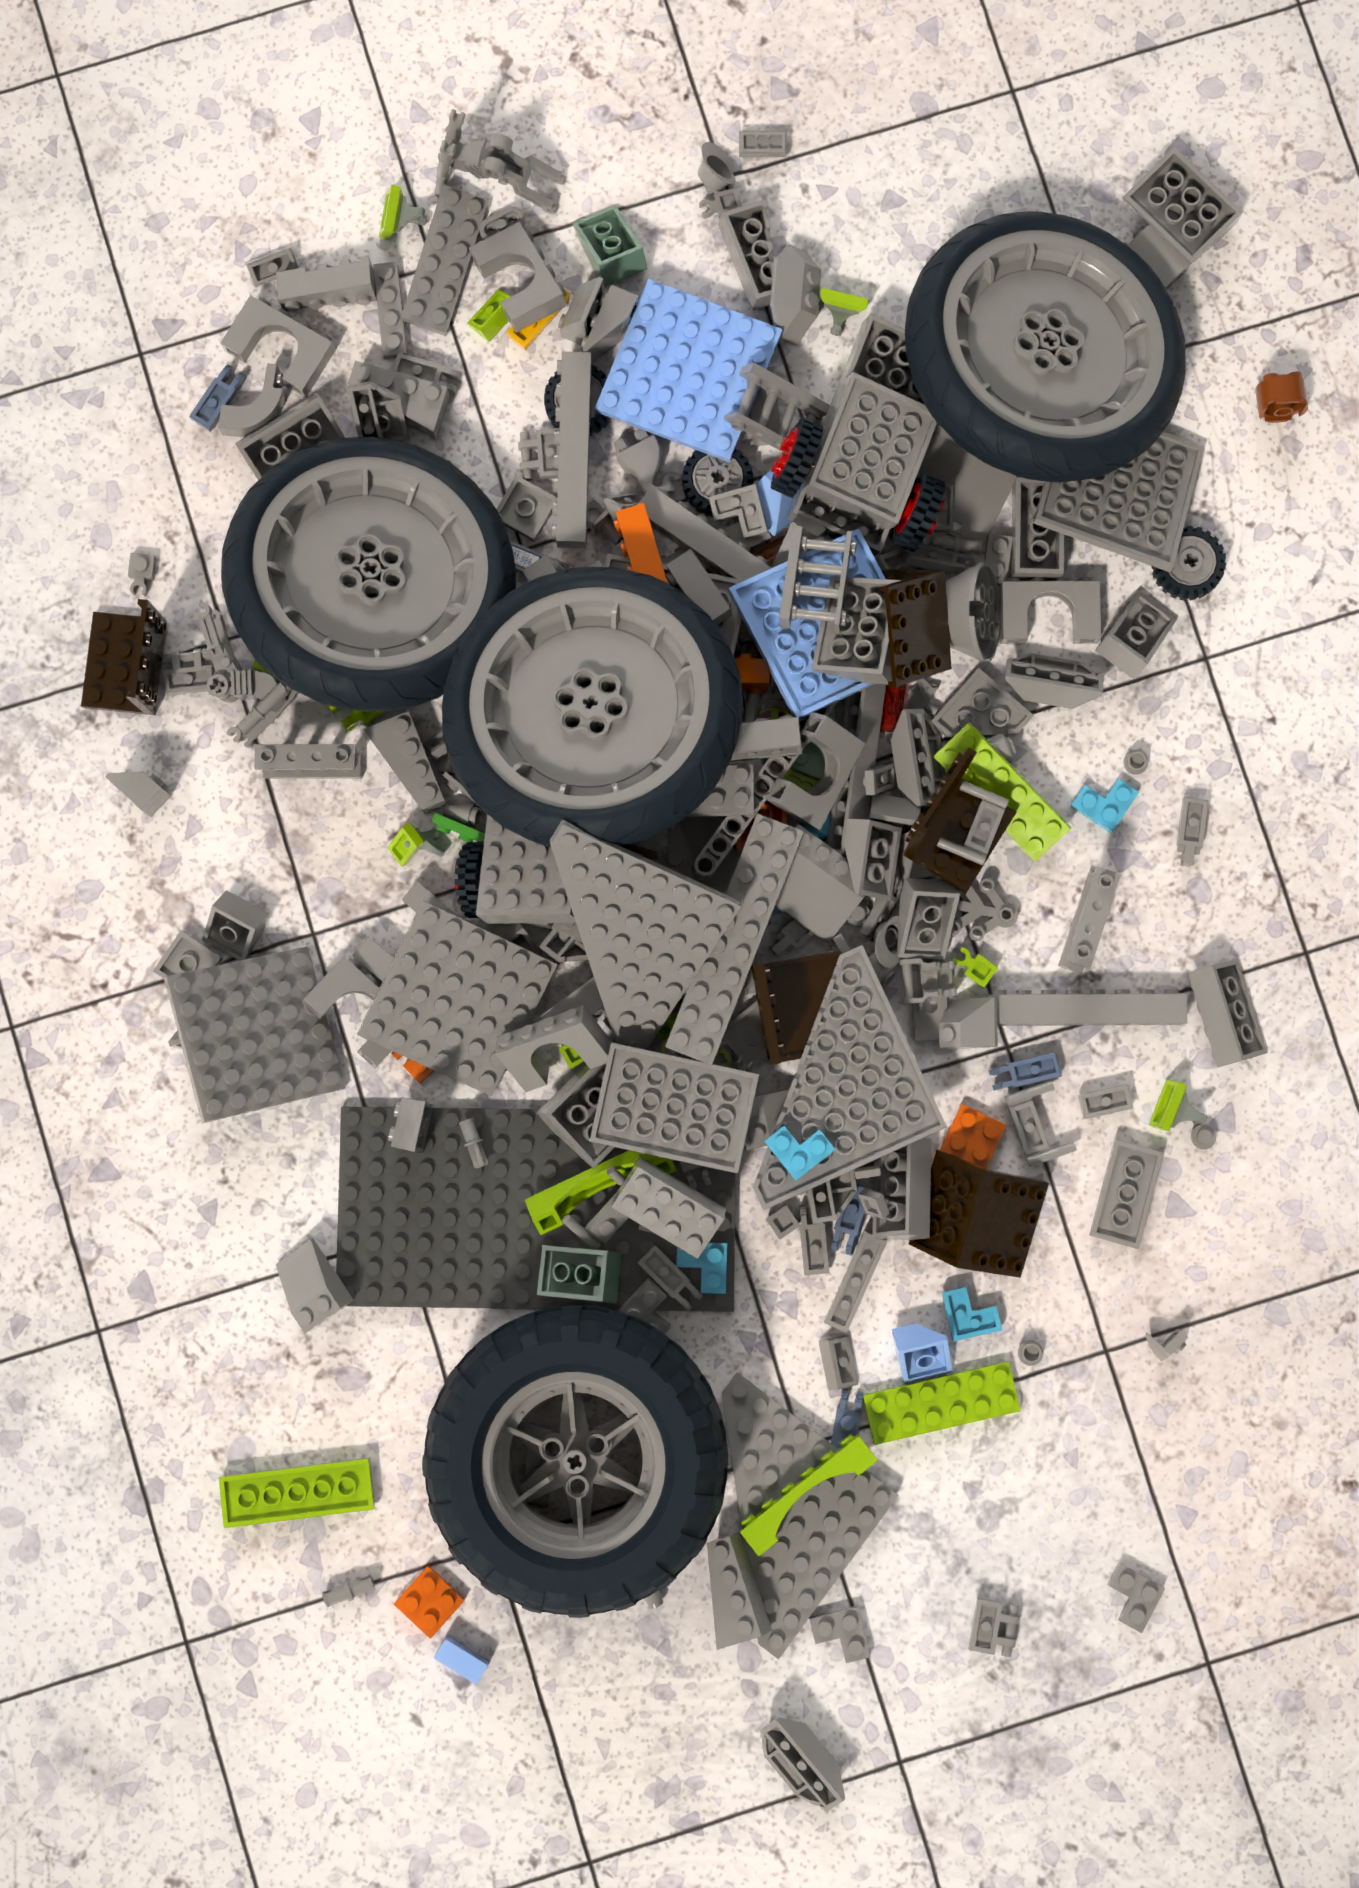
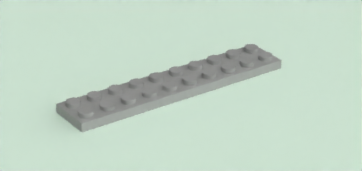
[665,814,804,1065]

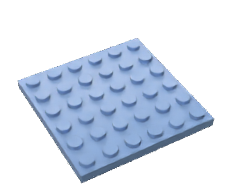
[594,279,783,463]
[728,529,885,719]

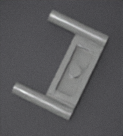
[936,781,1009,865]
[1005,1080,1077,1167]
[562,1166,629,1250]

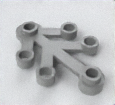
[951,878,1018,941]

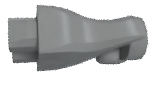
[614,429,682,496]

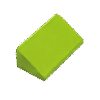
[467,289,511,342]

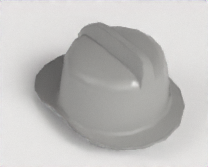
[698,142,736,194]
[873,915,901,969]

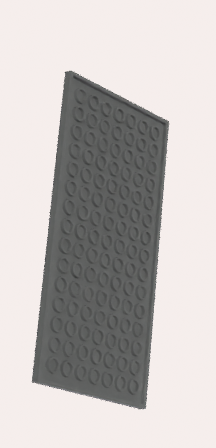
[336,1107,736,1312]

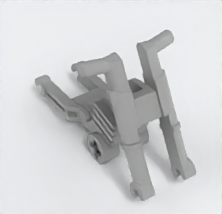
[435,109,566,214]
[196,603,299,748]

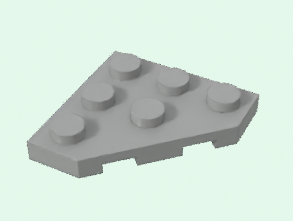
[931,668,1034,739]

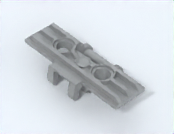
[899,958,957,1041]

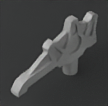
[896,678,940,717]

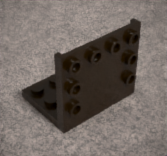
[881,569,952,687]
[81,599,167,715]
[902,747,1017,894]
[751,951,840,1065]
[908,1150,1049,1278]

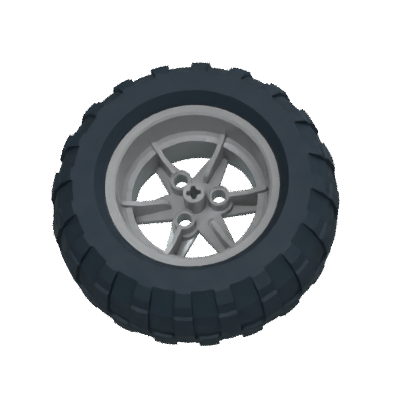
[422,1305,728,1618]

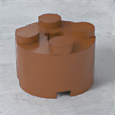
[1255,371,1308,423]

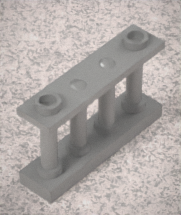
[723,362,830,451]
[779,526,857,634]
[254,744,362,779]
[1058,866,1121,974]

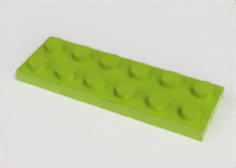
[933,722,1072,862]
[863,1361,1021,1445]
[218,1458,375,1528]

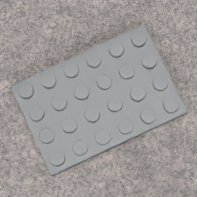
[590,1043,759,1174]

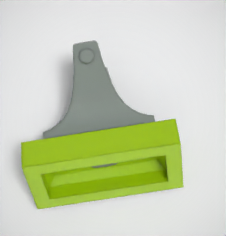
[378,184,427,240]
[820,288,869,336]
[387,823,445,867]
[1149,1080,1207,1131]

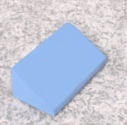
[434,1635,490,1685]

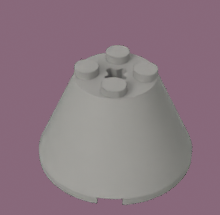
[945,563,1000,662]

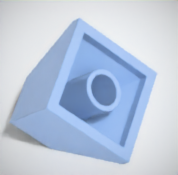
[756,471,795,537]
[892,1323,952,1384]

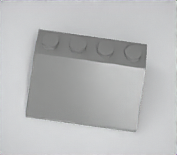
[1123,147,1243,264]
[235,393,345,480]
[811,576,901,685]
[776,824,864,943]
[536,1064,614,1168]

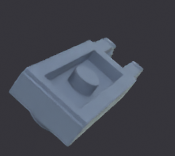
[189,364,246,432]
[989,1052,1062,1090]
[831,1184,873,1256]
[831,1388,863,1449]

